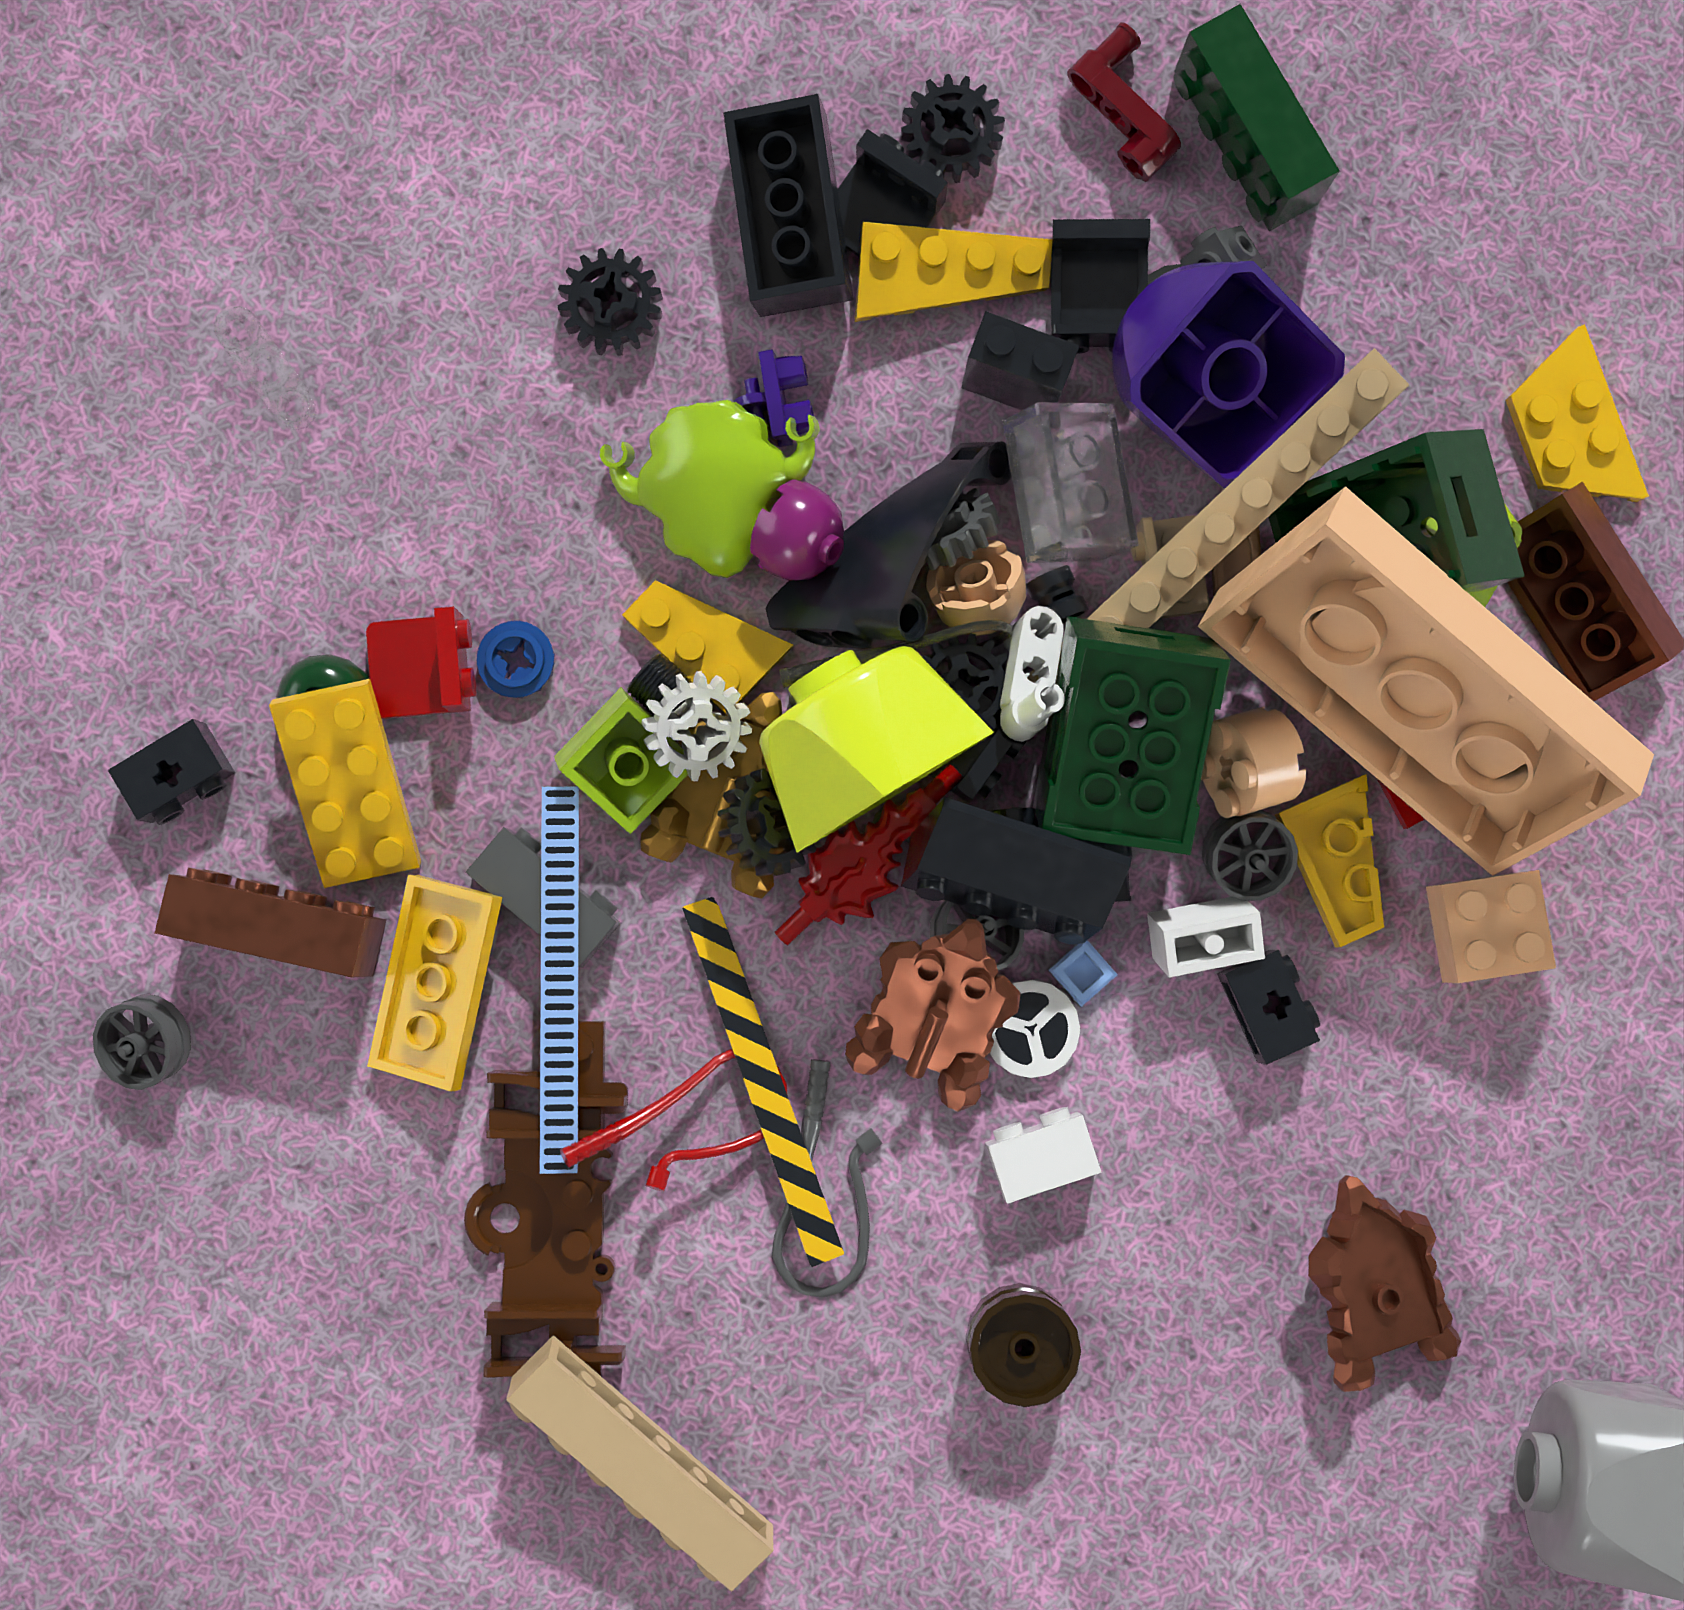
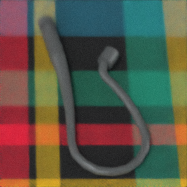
[772,1059,883,1298]

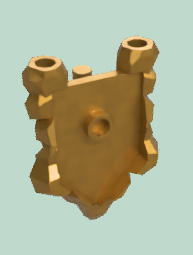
[640,692,784,899]

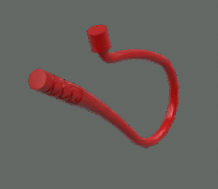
[560,1049,788,1192]

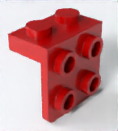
[366,606,476,719]

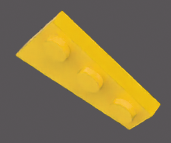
[622,580,794,715]
[1275,774,1384,948]

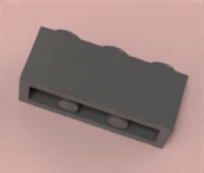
[465,827,621,968]

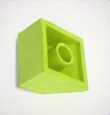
[554,687,688,834]

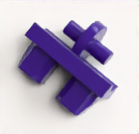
[734,349,814,447]

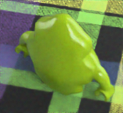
[600,400,820,578]

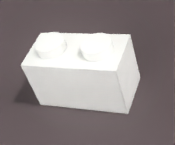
[1147,896,1265,978]
[985,1107,1102,1204]

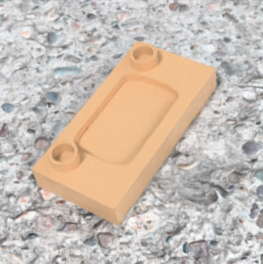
[1198,487,1654,876]

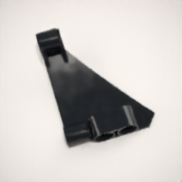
[765,441,1015,649]

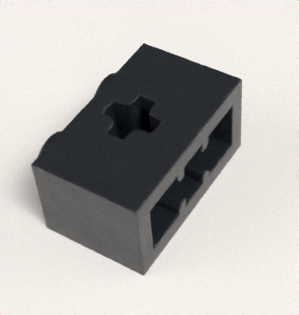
[108,719,235,825]
[1217,950,1320,1065]

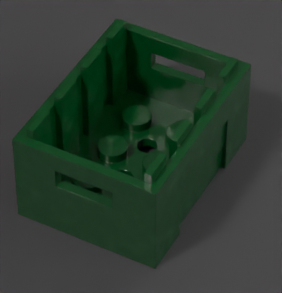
[1268,429,1524,593]
[1033,616,1231,855]

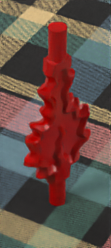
[775,764,964,946]

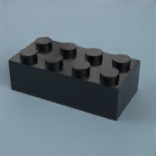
[723,94,854,317]

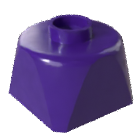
[1112,261,1345,489]

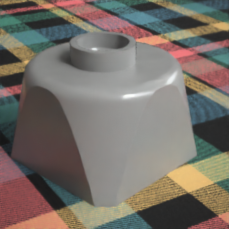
[1514,1380,1684,1602]

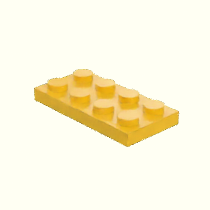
[269,679,421,888]
[367,875,502,1092]

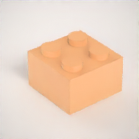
[1426,870,1556,983]

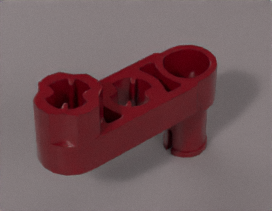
[1067,22,1181,182]

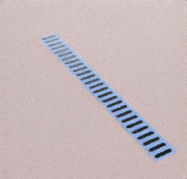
[540,786,579,1174]

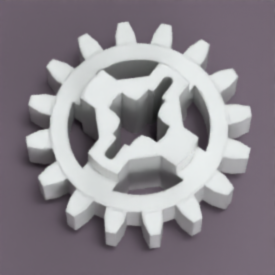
[642,671,752,781]

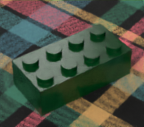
[1174,4,1340,232]

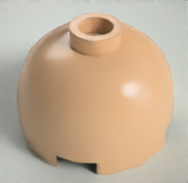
[926,539,1026,636]

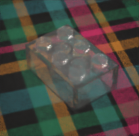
[1002,402,1139,563]

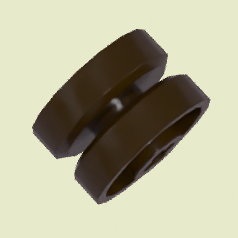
[966,1283,1081,1407]

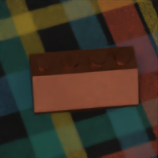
[1507,481,1684,701]

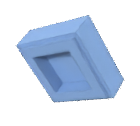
[1048,940,1118,1007]

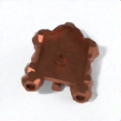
[845,919,1021,1112]
[1308,1175,1462,1392]

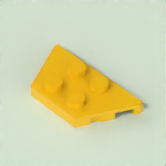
[1505,324,1649,502]

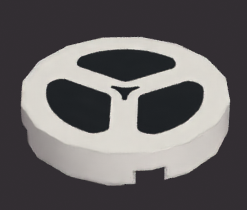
[990,980,1080,1078]

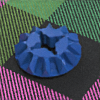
[477,621,555,699]

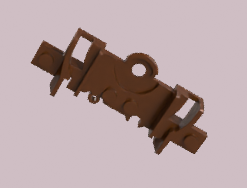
[464,1021,628,1378]

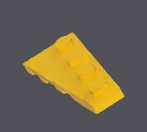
[854,222,1052,322]

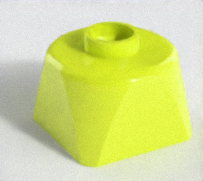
[759,646,994,853]

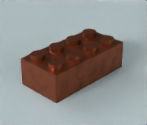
[154,867,387,978]

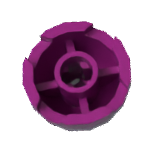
[750,479,844,580]

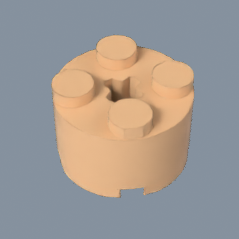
[1201,707,1306,818]

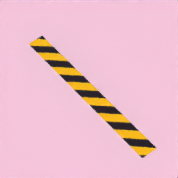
[682,897,844,1267]

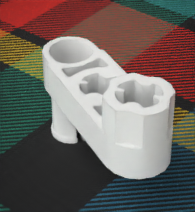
[1000,606,1065,742]

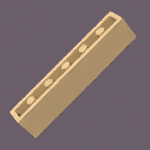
[506,1335,773,1592]

